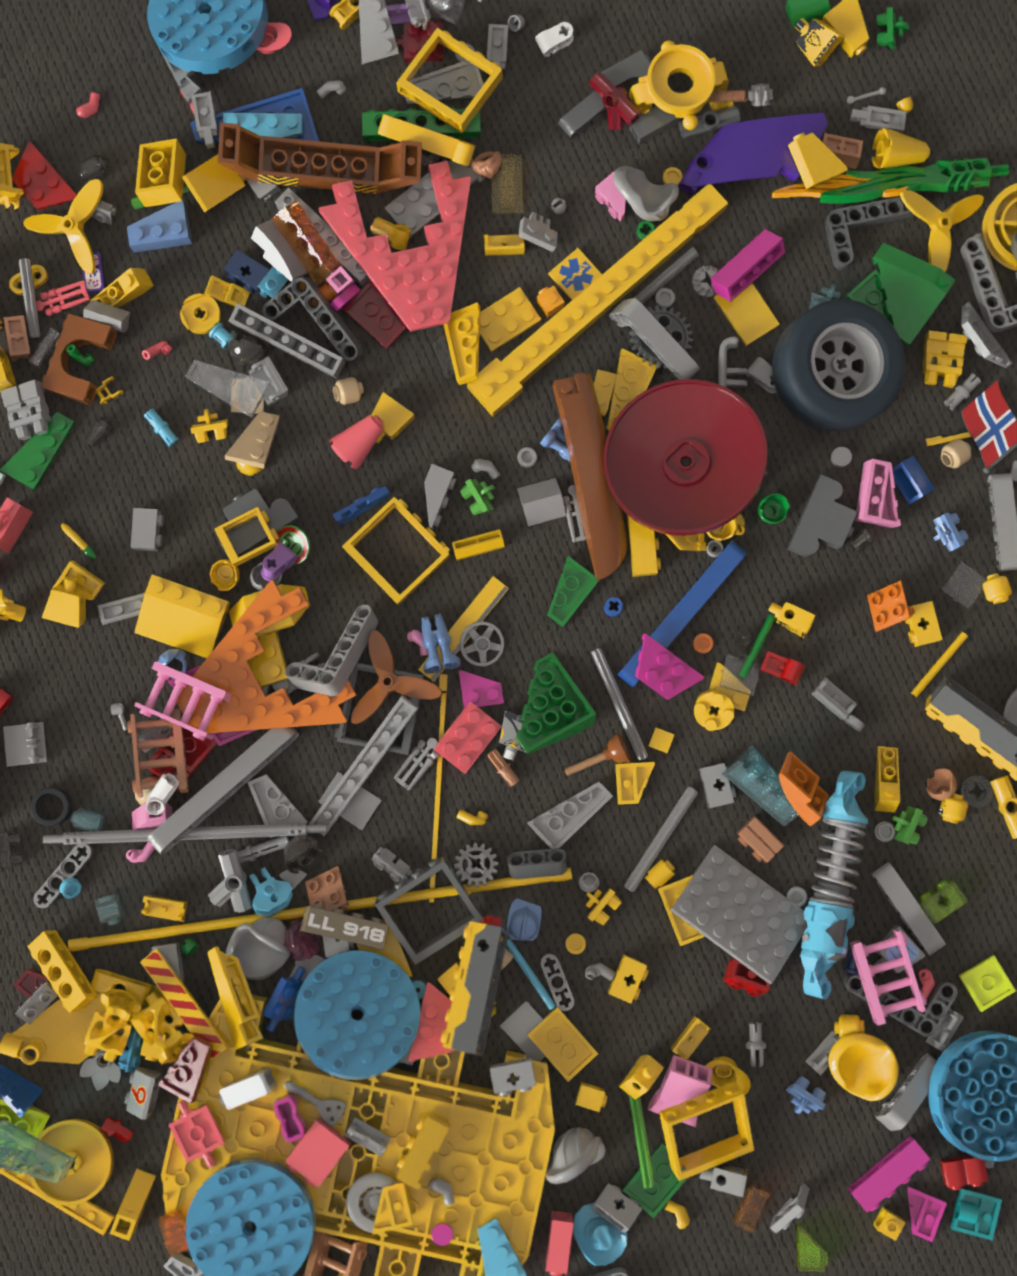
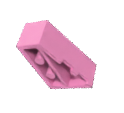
[854,459,901,528]

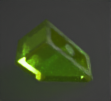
[796,1224,828,1272]

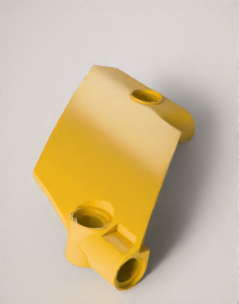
[0,969,167,1065]

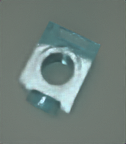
[94,893,125,926]

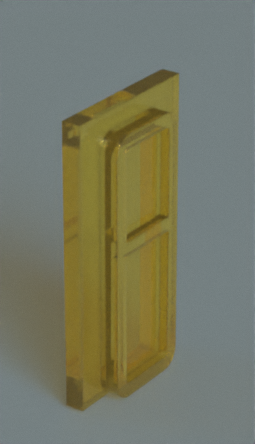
[491,154,523,215]

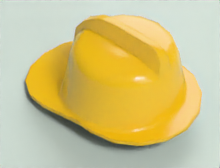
[705,1056,751,1095]

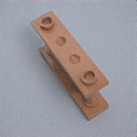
[127,709,189,798]
[304,1231,368,1276]

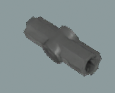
[679,106,741,139]

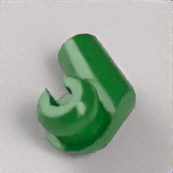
[66,344,95,367]

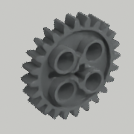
[629,305,693,369]

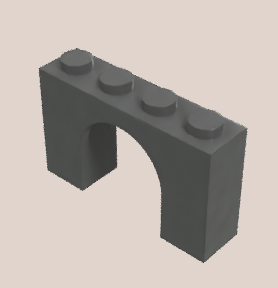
[601,50,680,145]

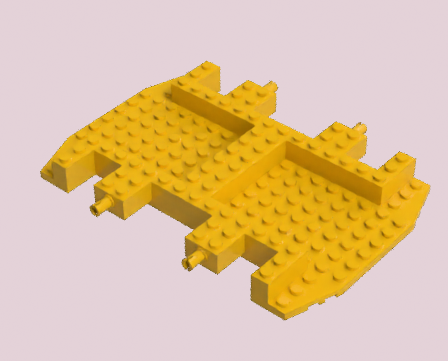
[161,994,555,1276]

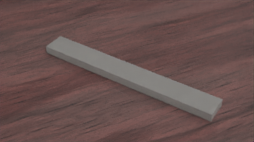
[308,695,419,836]

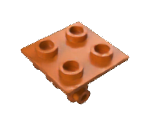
[867,581,915,632]

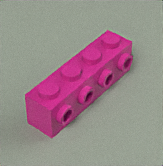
[711,229,785,302]
[847,1136,930,1212]

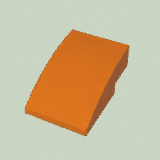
[779,751,829,826]

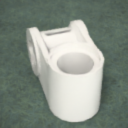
[535,22,573,57]

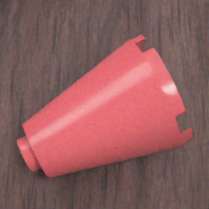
[329,415,384,470]

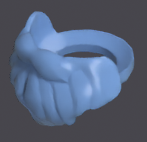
[158,649,187,673]

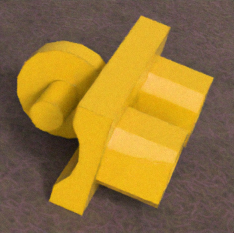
[190,409,229,443]
[586,888,622,925]

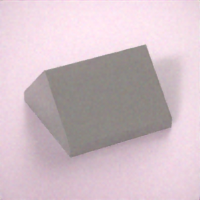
[517,478,566,527]

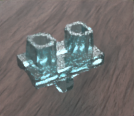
[809,284,841,309]

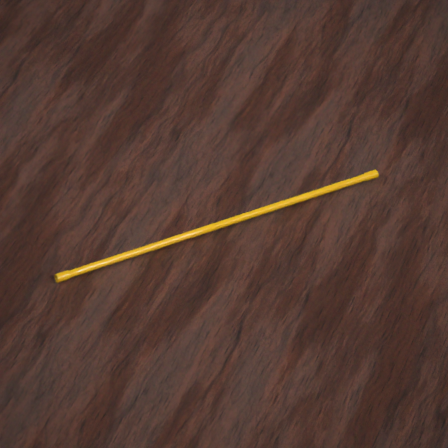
[68,867,572,952]

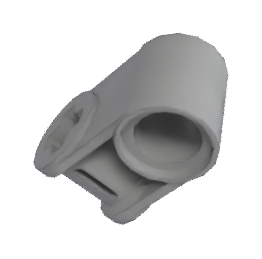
[746,357,777,394]

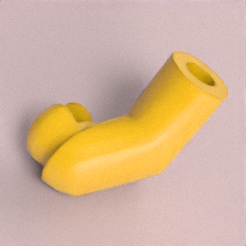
[457,809,488,825]
[665,1200,690,1229]

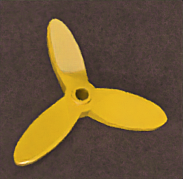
[23,179,103,274]
[900,190,984,272]

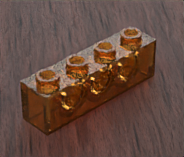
[272,201,340,286]

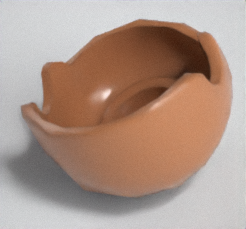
[927,768,958,801]

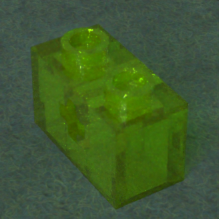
[918,879,968,924]

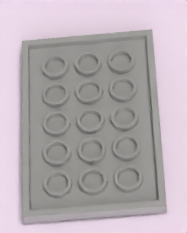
[670,845,808,984]

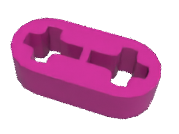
[330,283,361,312]

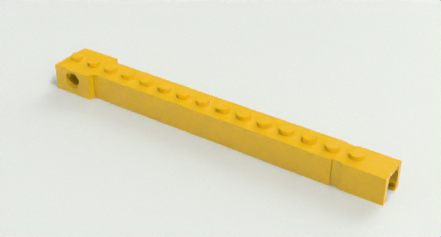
[467,184,728,417]

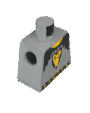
[700,1164,748,1197]

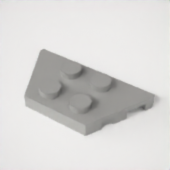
[961,301,1012,368]

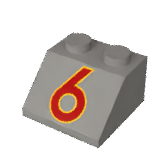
[125,1067,163,1120]

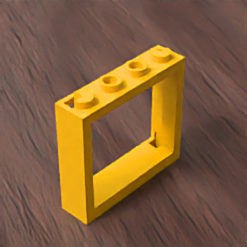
[396,28,502,133]
[342,497,450,606]
[659,1081,754,1181]

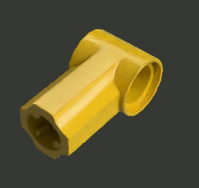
[370,217,411,250]

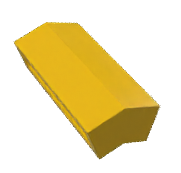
[452,529,505,561]

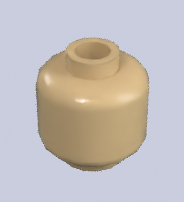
[333,377,364,405]
[941,439,971,469]

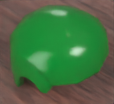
[758,493,790,524]

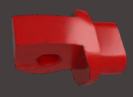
[100,1116,134,1143]

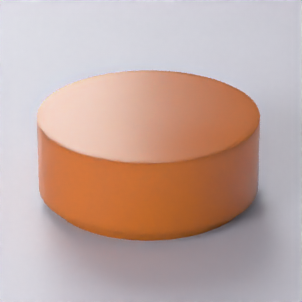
[693,633,713,654]

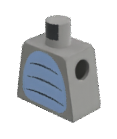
[873,925,925,974]

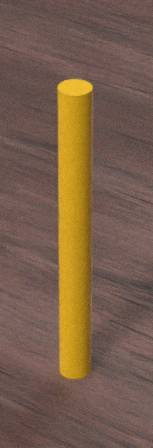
[911,632,968,698]

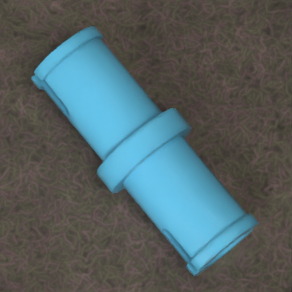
[144,408,179,447]

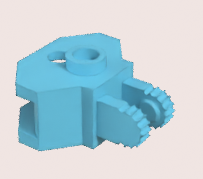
[249,867,293,917]

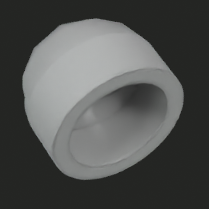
[508,14,525,31]
[551,197,566,214]
[706,540,723,558]

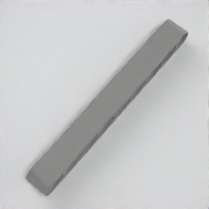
[147,727,299,855]

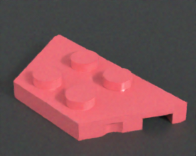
[408,982,454,1062]

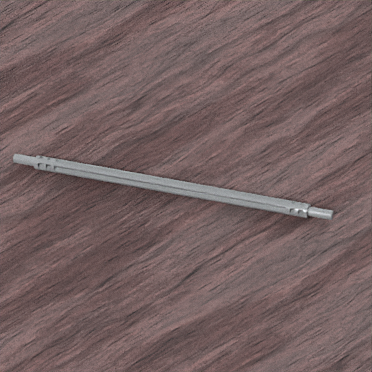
[43,823,327,845]

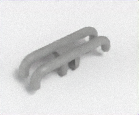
[718,337,747,387]

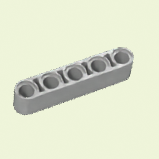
[988,473,1017,571]
[871,862,946,956]

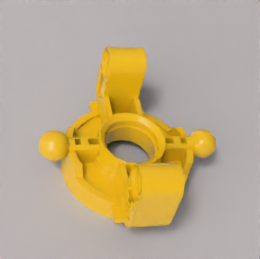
[629,40,729,130]

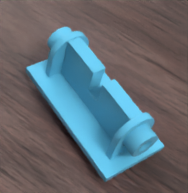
[258,266,288,298]

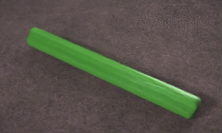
[629,1083,654,1188]

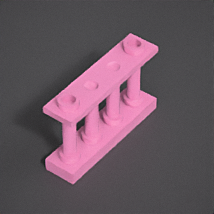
[134,661,232,741]
[850,929,927,1025]

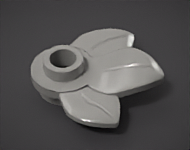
[80,1050,121,1091]

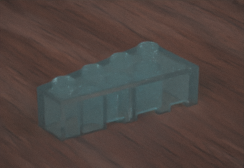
[722,745,799,826]
[0,1120,75,1183]

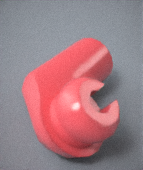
[76,93,100,118]
[142,341,172,360]
[918,969,935,1000]

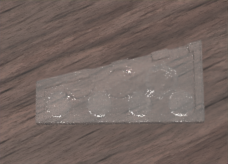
[185,360,272,417]

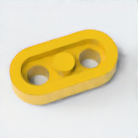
[9,265,48,296]

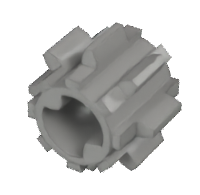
[748,84,773,106]

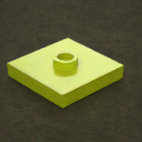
[959,955,1016,1012]

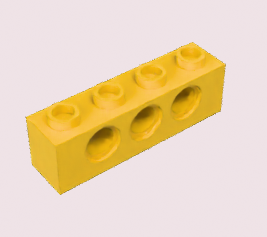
[27,930,98,1013]

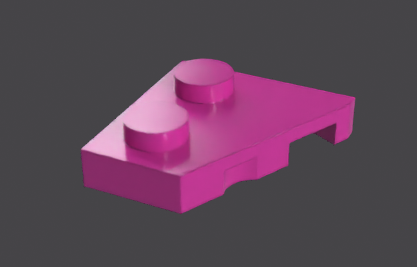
[459,670,504,708]
[907,1186,947,1242]

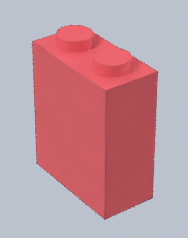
[285,1117,351,1187]
[545,1211,573,1276]

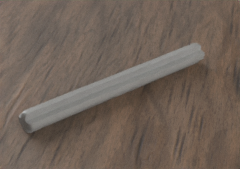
[591,648,648,760]
[624,787,698,892]

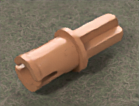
[488,749,520,787]

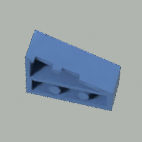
[127,199,192,253]

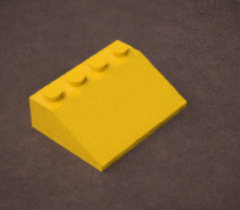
[134,575,231,658]

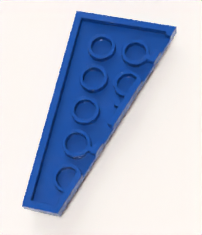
[190,88,319,144]

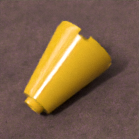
[872,128,930,169]

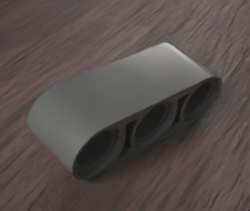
[558,91,606,139]
[507,848,568,879]

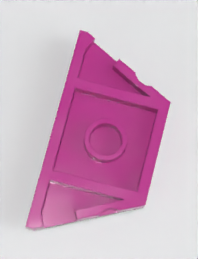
[635,633,704,700]

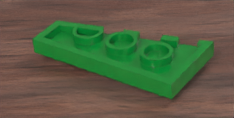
[0,412,76,490]

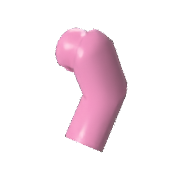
[407,630,428,656]
[126,841,155,863]

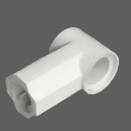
[146,773,179,815]

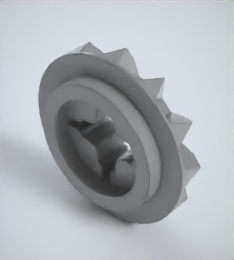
[692,265,719,297]

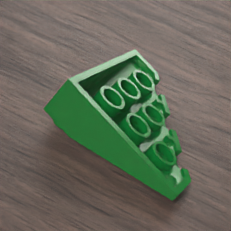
[873,243,955,346]
[516,652,596,754]

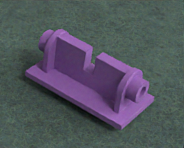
[387,3,414,25]

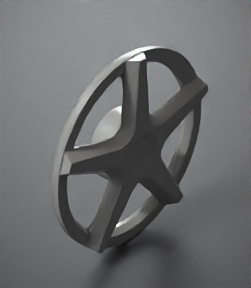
[460,621,504,666]

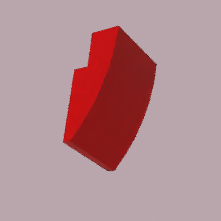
[149,728,217,793]

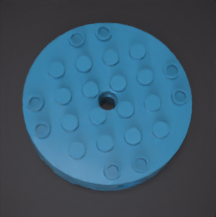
[147,0,268,74]
[294,951,420,1080]
[928,1031,1017,1161]
[186,1158,316,1276]

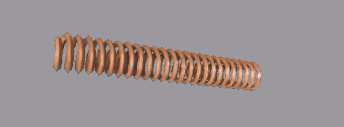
[675,90,748,102]

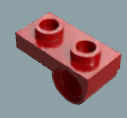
[759,651,805,685]

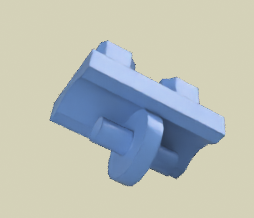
[933,512,969,552]
[785,1076,826,1114]

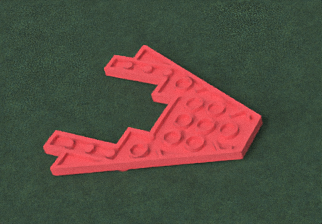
[319,161,471,332]

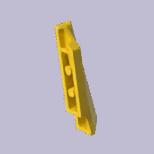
[208,947,263,1050]

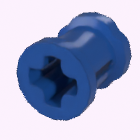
[604,597,623,617]

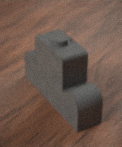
[787,474,857,557]
[220,489,300,557]

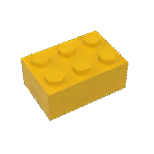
[135,138,186,207]

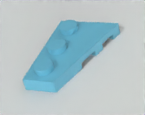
[478,1217,526,1276]

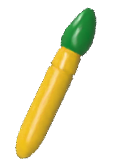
[61,523,96,559]

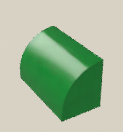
[785,0,830,28]

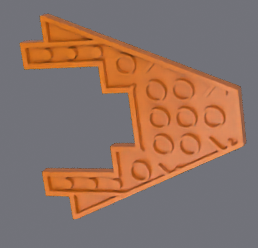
[177,580,357,733]

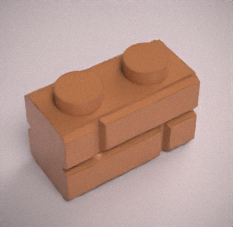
[736,816,784,863]

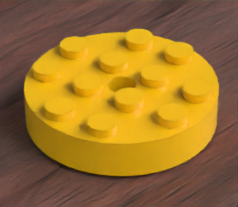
[28,1119,114,1206]

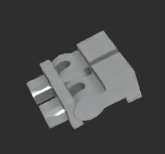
[0,380,51,440]

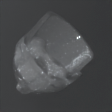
[425,0,465,24]

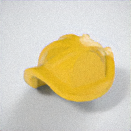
[828,1033,899,1101]

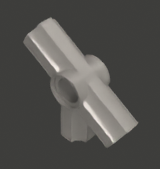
[208,849,252,913]

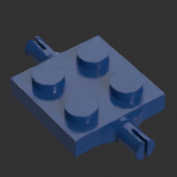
[262,966,306,1032]

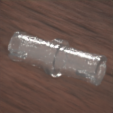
[28,328,61,368]

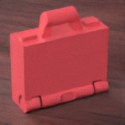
[0,498,33,553]

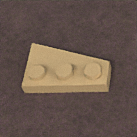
[225,411,280,468]

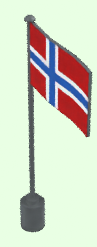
[961,380,1017,474]

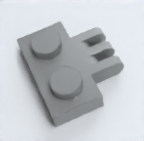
[518,212,558,252]

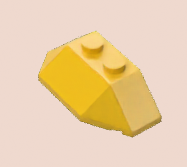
[229,584,310,637]

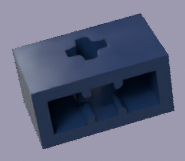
[224,249,270,294]

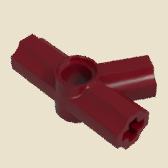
[589,72,642,130]

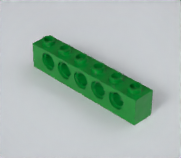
[362,107,481,142]

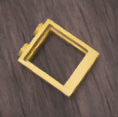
[214,507,279,567]

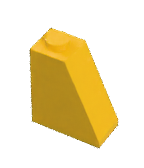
[822,0,869,58]
[788,132,848,189]

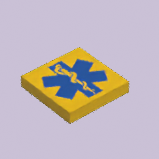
[548,248,602,301]

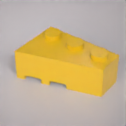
[396,1113,450,1191]

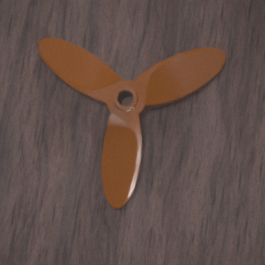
[351,630,442,724]

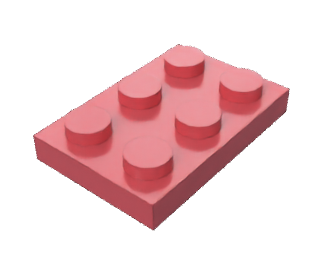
[433,702,502,774]

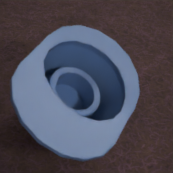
[507,898,542,941]

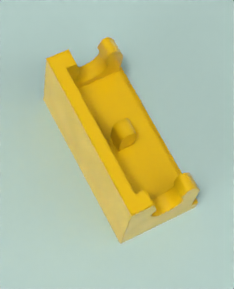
[484,234,525,256]
[141,895,188,922]
[670,1016,711,1060]

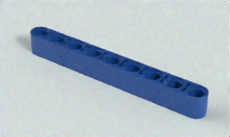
[617,540,747,688]

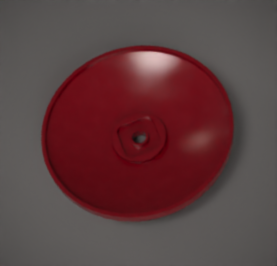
[603,379,768,536]

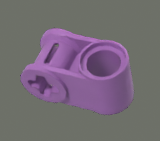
[261,543,298,581]

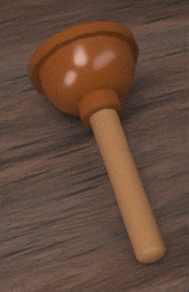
[565,732,631,776]

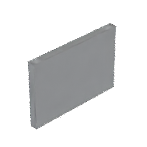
[319,772,382,830]
[500,1001,545,1061]

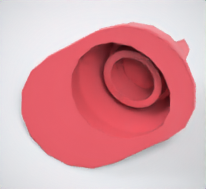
[257,23,292,54]

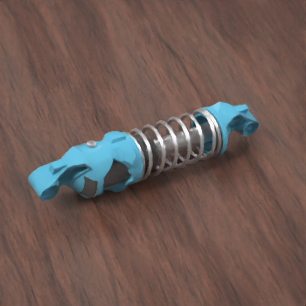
[800,771,868,999]

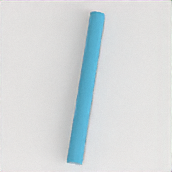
[506,938,557,1010]

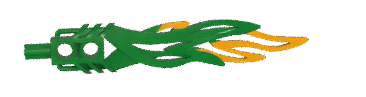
[772,158,1009,204]

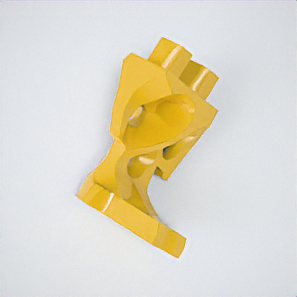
[84,989,142,1062]
[130,992,194,1065]

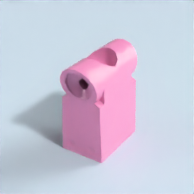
[648,1055,712,1127]

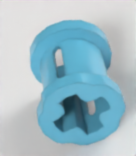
[209,323,236,349]

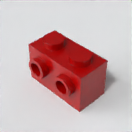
[723,958,770,997]

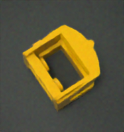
[0,143,24,210]

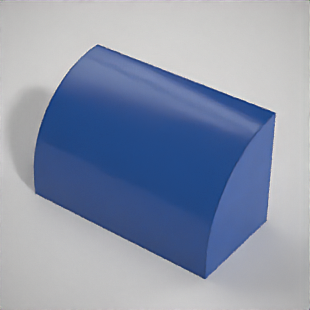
[892,456,935,505]

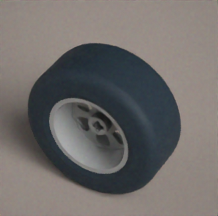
[772,299,905,431]

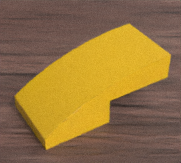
[204,275,250,307]

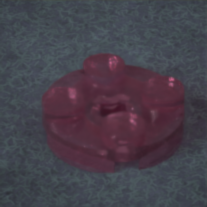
[285,919,319,961]

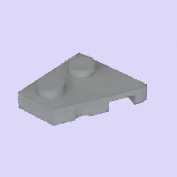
[770,1183,810,1233]

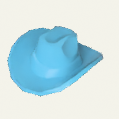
[573,1203,628,1266]

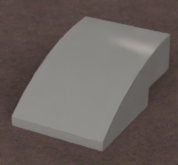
[251,215,317,282]

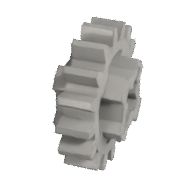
[454,843,498,888]

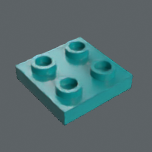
[950,1188,1002,1241]

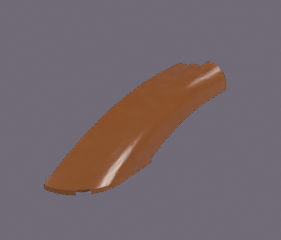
[552,373,627,581]

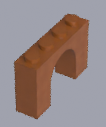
[41,313,118,406]

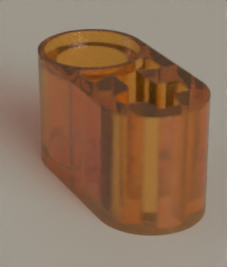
[158,1210,189,1256]

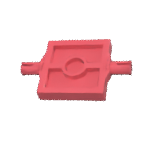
[169,1100,226,1168]

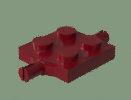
[396,21,457,62]

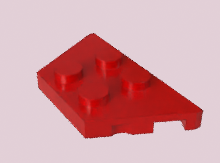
[12,142,77,210]

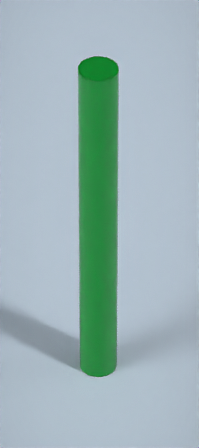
[739,614,776,679]

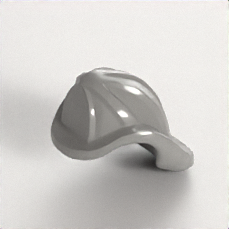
[613,166,679,221]
[226,918,292,980]
[546,1127,605,1184]

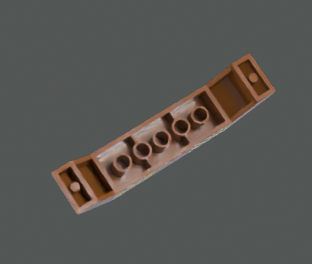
[218,122,422,194]

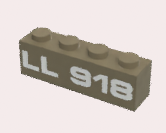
[300,903,389,949]

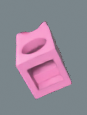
[326,266,355,294]

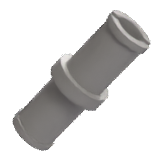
[944,373,981,411]

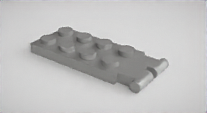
[385,159,485,239]

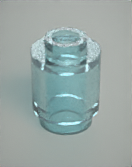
[71,808,103,832]

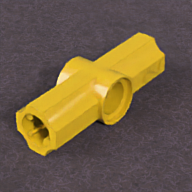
[990,775,1017,839]

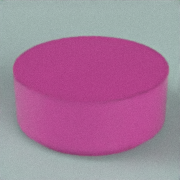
[432,1222,453,1246]

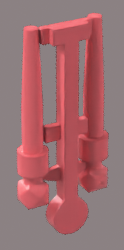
[36,280,90,316]

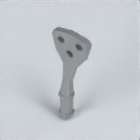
[284,1081,345,1126]

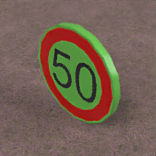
[276,525,310,564]

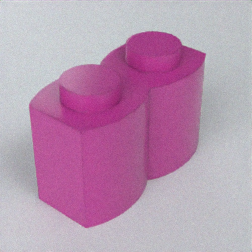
[274,1093,306,1142]

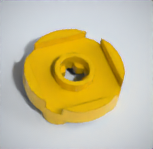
[180,294,221,334]
[694,690,734,731]

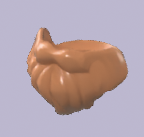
[470,151,502,179]

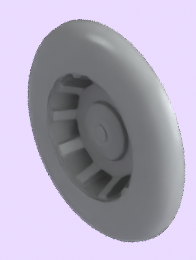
[346,1173,398,1233]

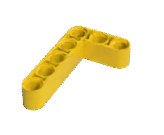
[377,114,476,166]

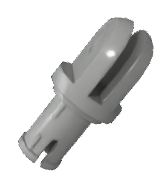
[746,1022,766,1068]

